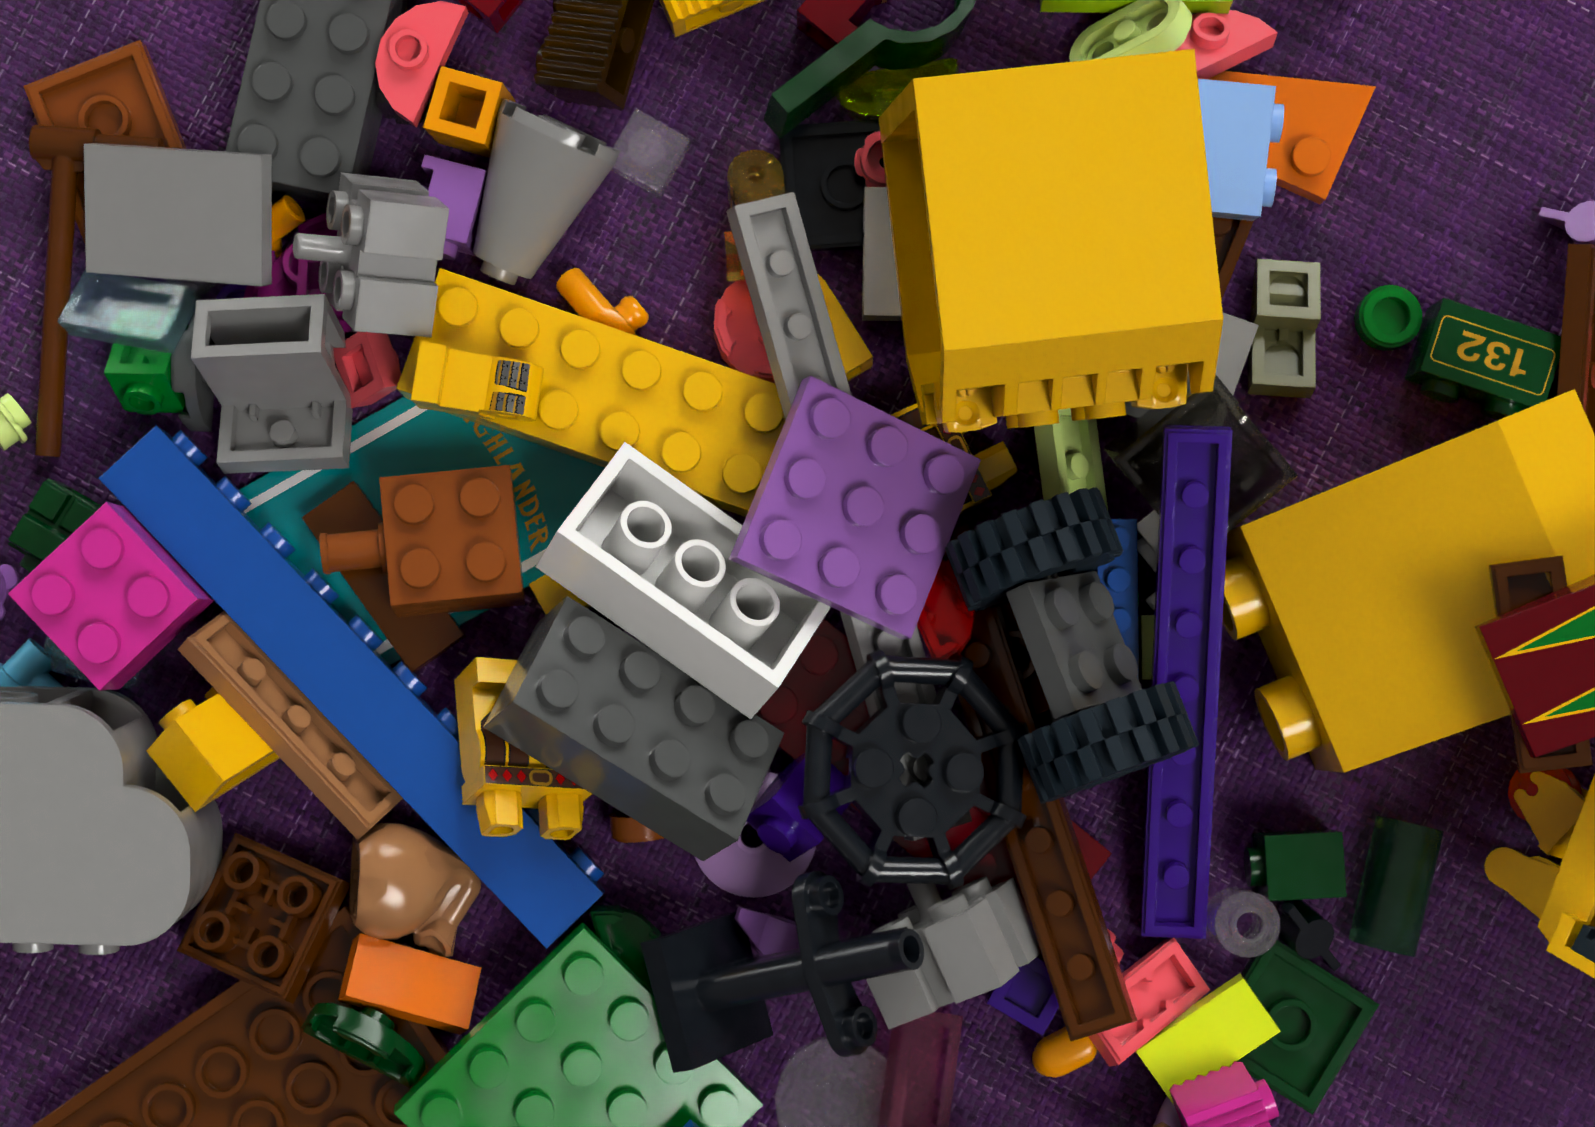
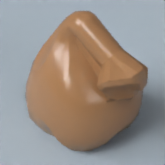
[349,823,481,958]

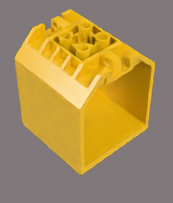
[879,49,1223,433]

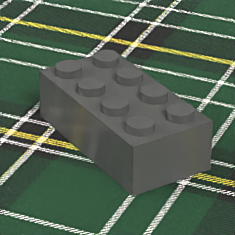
[226,0,408,206]
[483,596,784,861]

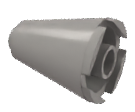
[473,99,620,285]

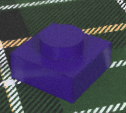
[985,957,1059,1036]

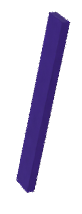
[1140,425,1233,939]

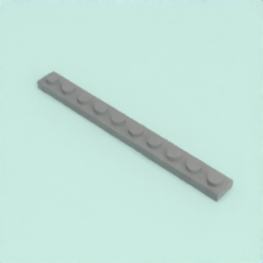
[726,192,972,841]

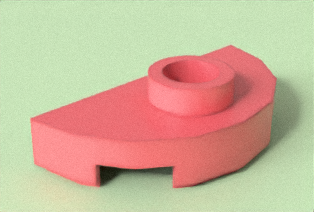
[375,1,469,128]
[1175,10,1278,79]
[714,271,775,383]

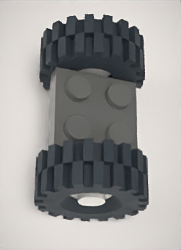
[945,487,1199,804]

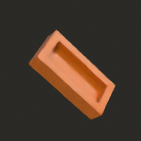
[338,933,482,1035]

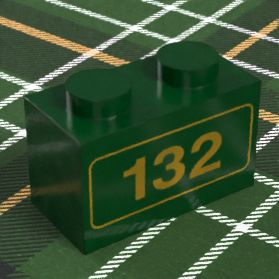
[1405,298,1561,420]

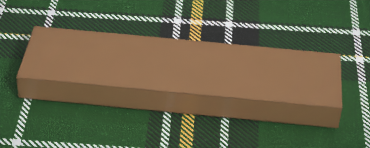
[177,611,403,840]

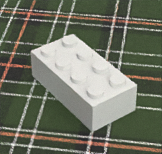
[535,442,831,719]

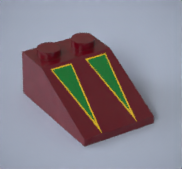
[1475,574,1595,757]

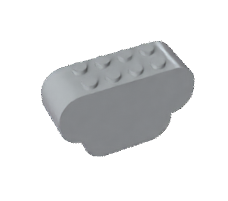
[0,686,223,955]

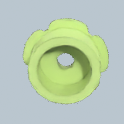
[0,393,32,451]

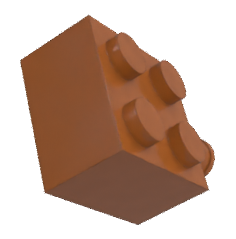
[319,465,525,618]

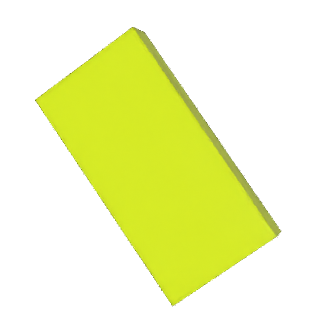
[1136,973,1281,1104]

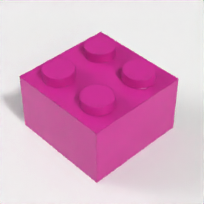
[8,502,214,691]

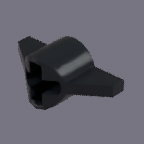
[1272,900,1341,972]

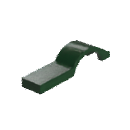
[763,0,976,138]

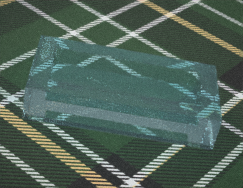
[57,269,199,354]

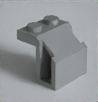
[191,294,353,474]

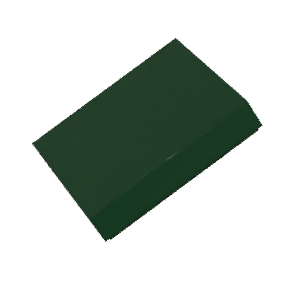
[1237,934,1379,1115]

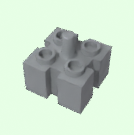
[293,172,449,337]
[866,876,1042,1029]

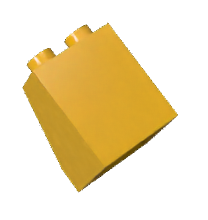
[1222,389,1595,773]

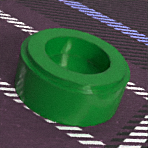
[1354,285,1422,351]

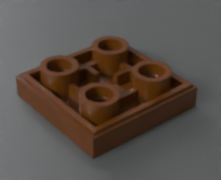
[177,833,351,1004]

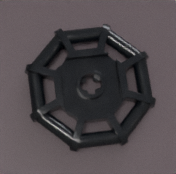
[798,650,1030,890]

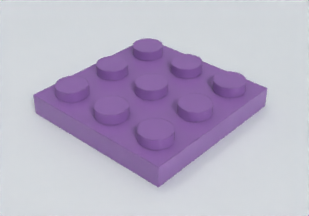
[729,376,981,640]

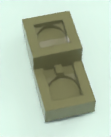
[1247,259,1321,398]

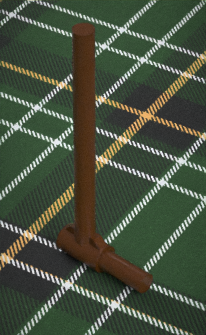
[29,125,164,457]

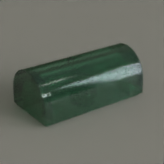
[1348,816,1444,957]

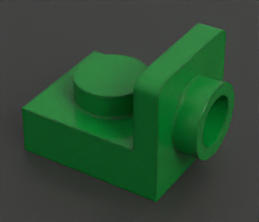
[104,314,189,415]

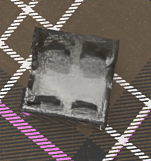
[1103,374,1298,533]

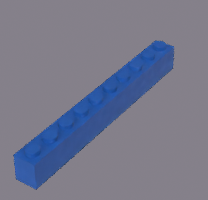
[98,425,605,949]

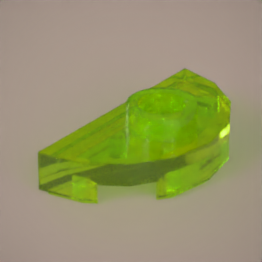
[836,58,959,116]

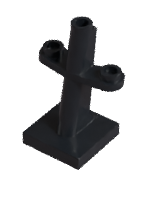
[640,871,924,1073]

